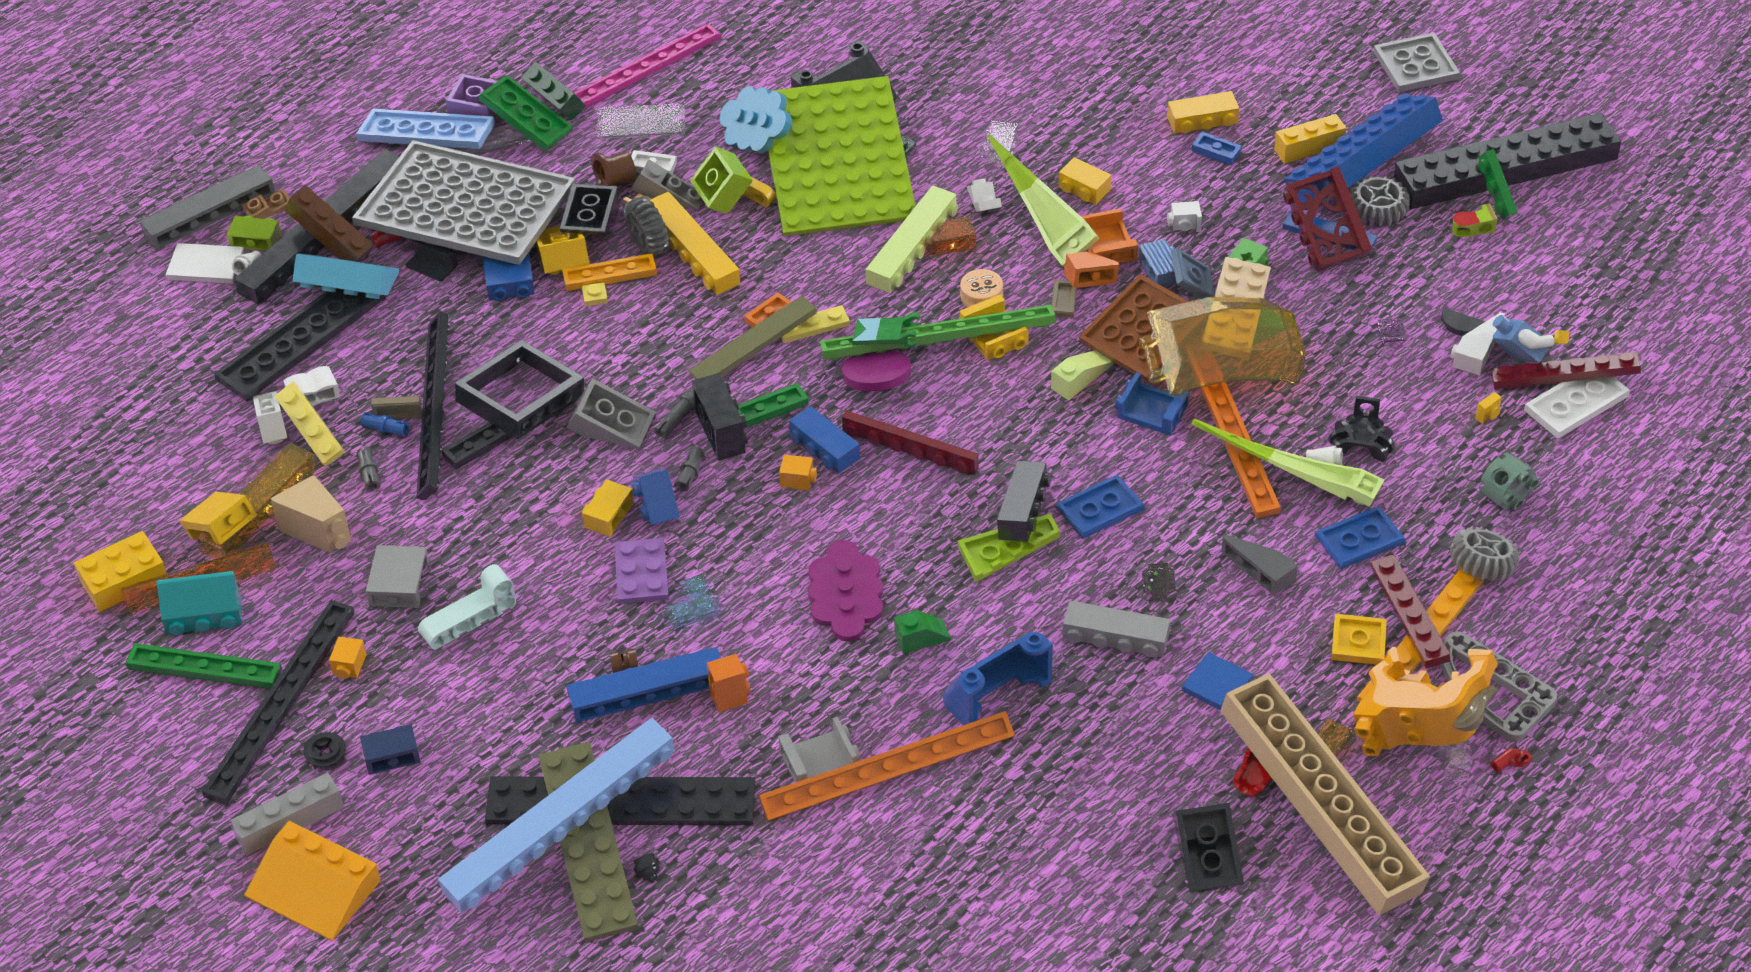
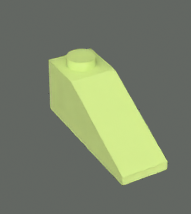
[1051,350,1115,400]

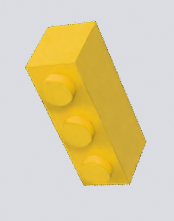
[1167,91,1239,134]
[1274,114,1346,164]

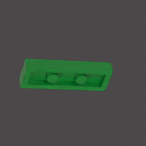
[1478,149,1518,220]
[738,383,809,429]

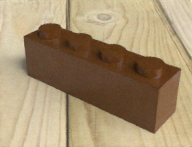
[285,185,374,263]

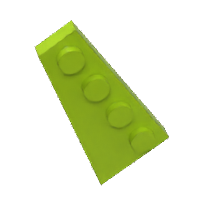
[958,513,1060,582]

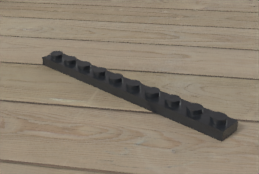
[416,311,450,500]
[202,600,354,805]

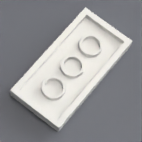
[1524,377,1630,439]

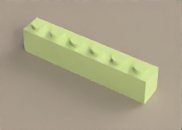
[866,185,958,293]

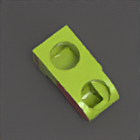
[1452,203,1497,237]

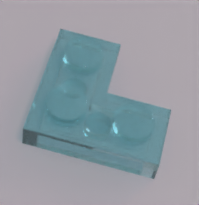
[664,574,721,630]

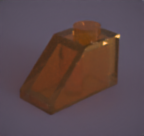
[930,215,976,256]

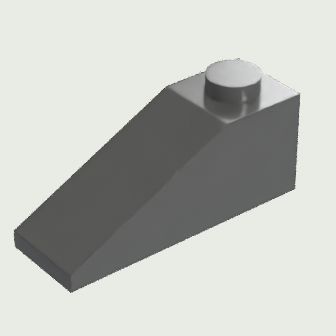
[1221,535,1298,596]

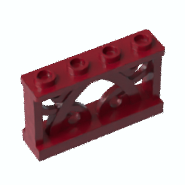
[1283,166,1372,272]

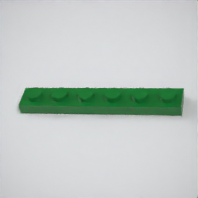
[125,643,282,689]

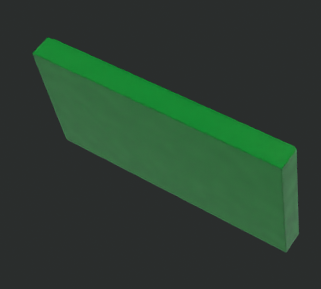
[478,75,573,152]

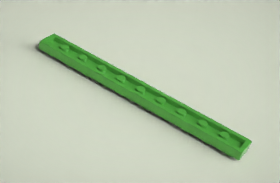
[820,305,1056,360]

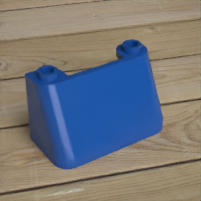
[943,632,1053,725]

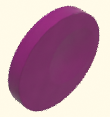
[842,350,911,391]

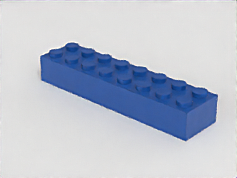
[1284,94,1443,205]

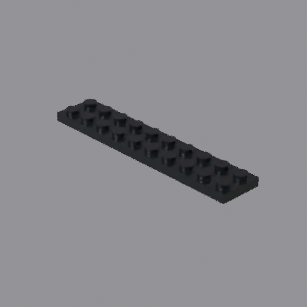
[485,776,756,825]

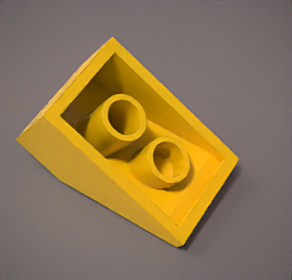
[535,225,589,275]

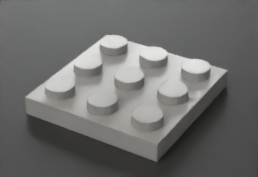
[1373,33,1460,93]

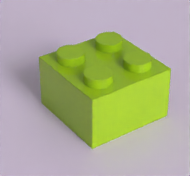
[690,146,753,214]

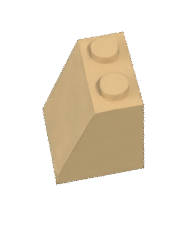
[271,475,351,552]

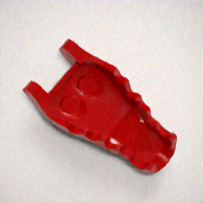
[1233,748,1273,797]

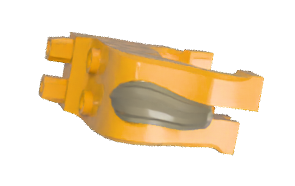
[1353,647,1498,756]

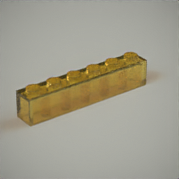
[197,443,316,564]

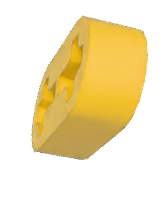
[743,176,776,207]

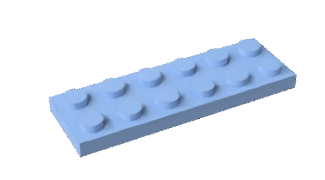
[356,109,495,150]

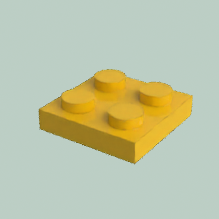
[1331,614,1387,665]

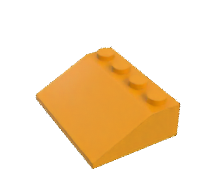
[244,821,381,941]

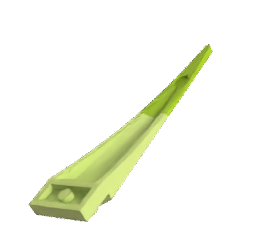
[987,134,1100,268]
[1191,419,1384,507]

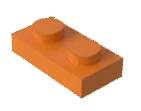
[744,292,791,328]

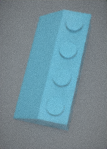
[293,254,399,299]

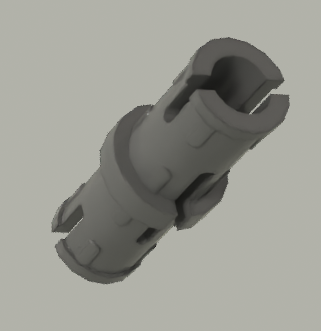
[674,446,705,491]
[356,447,380,491]

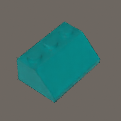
[157,571,242,635]

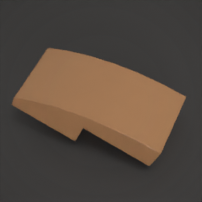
[241,188,290,219]

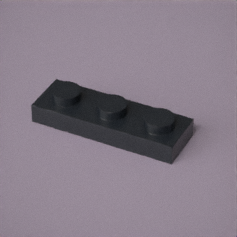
[442,423,512,470]

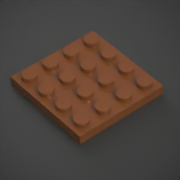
[1078,274,1210,383]

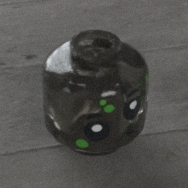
[1142,563,1176,600]

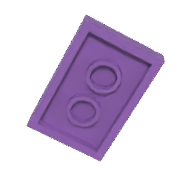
[614,538,669,604]

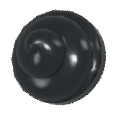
[633,853,660,883]

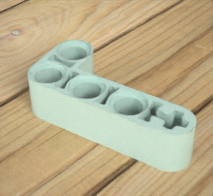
[418,565,516,650]

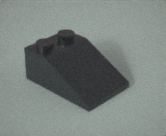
[560,184,619,235]
[1173,803,1244,892]

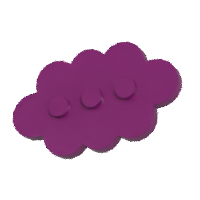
[808,540,883,641]

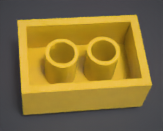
[73,531,168,612]

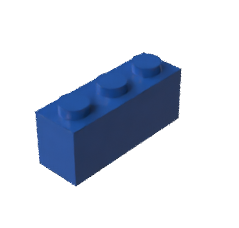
[789,406,860,474]

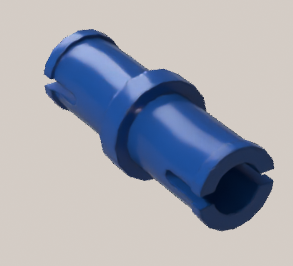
[360,412,410,437]

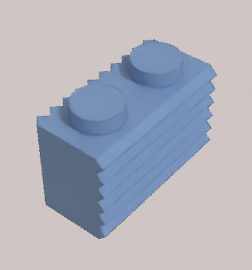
[1139,238,1177,287]

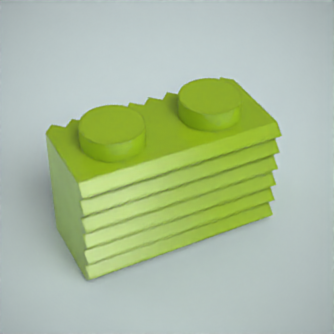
[227,216,282,252]

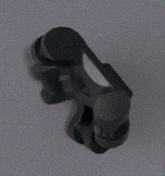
[1328,396,1395,462]

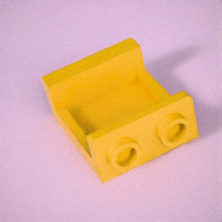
[960,295,1029,361]
[179,492,257,545]

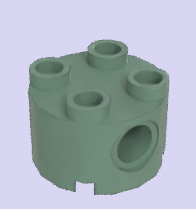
[1479,453,1539,510]

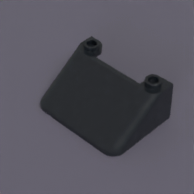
[791,40,896,100]

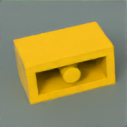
[1059,157,1112,205]
[582,479,634,537]

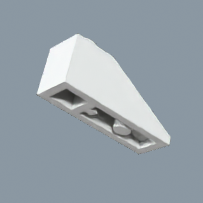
[1450,312,1505,375]
[253,391,287,444]

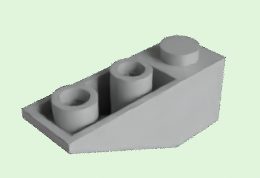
[631,160,703,210]

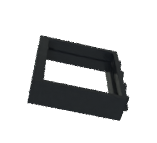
[455,340,584,440]

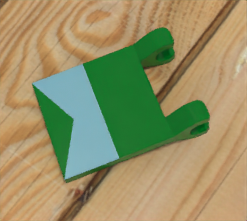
[852,312,921,348]

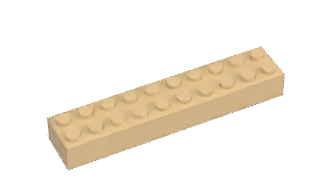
[1221,673,1430,916]

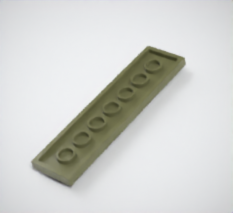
[538,741,639,942]

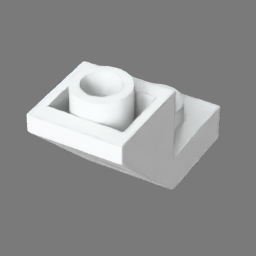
[967,178,1002,212]

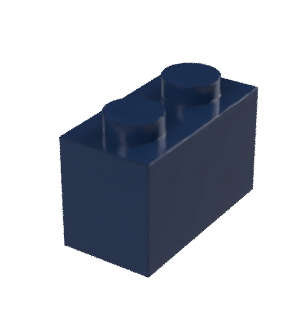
[360,724,421,775]

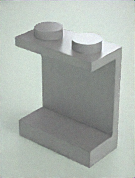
[366,545,429,608]
[778,717,860,783]

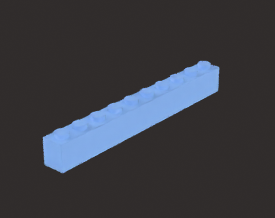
[438,718,675,913]

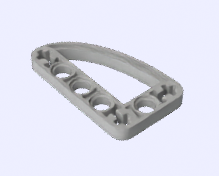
[1441,631,1557,742]

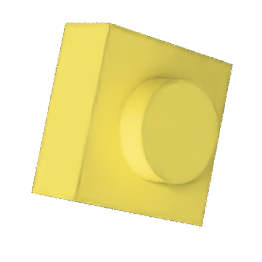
[582,282,608,307]

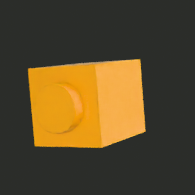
[779,454,817,490]
[329,637,367,679]

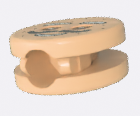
[960,269,1003,307]

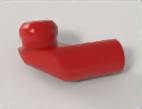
[1490,748,1531,773]

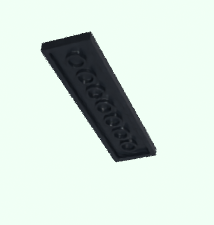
[214,288,386,402]

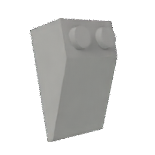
[566,378,656,448]

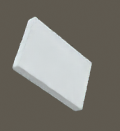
[166,243,245,284]

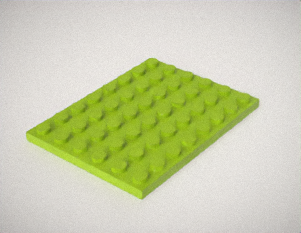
[768,76,916,237]

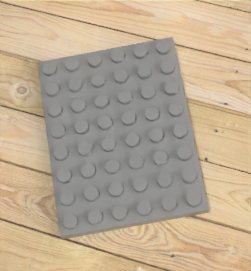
[352,140,576,265]

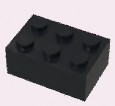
[692,373,748,461]

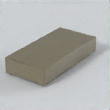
[1051,280,1077,318]
[371,396,422,419]

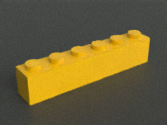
[650,191,740,295]

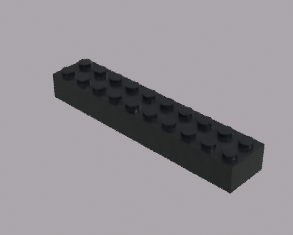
[1393,113,1621,209]

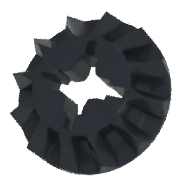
[303,732,347,770]

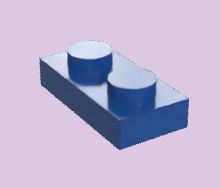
[1192,132,1242,165]

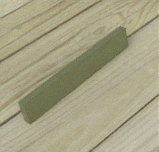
[689,295,817,379]

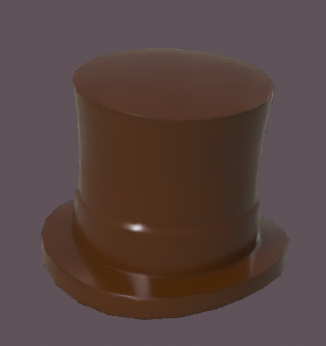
[591,151,636,186]

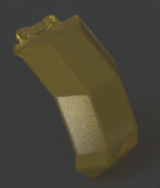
[1139,297,1306,396]

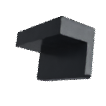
[405,239,458,282]

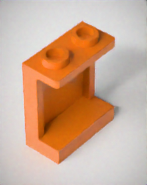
[1081,209,1138,263]

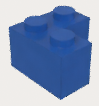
[630,468,680,525]

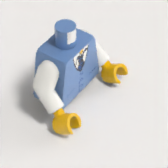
[1492,315,1569,363]

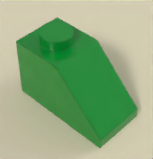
[894,610,951,654]

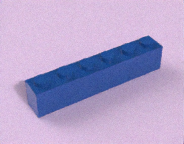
[566,647,721,723]

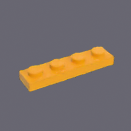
[562,253,657,291]

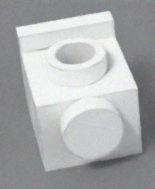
[1167,201,1202,232]

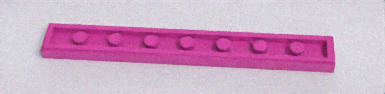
[574,24,721,109]

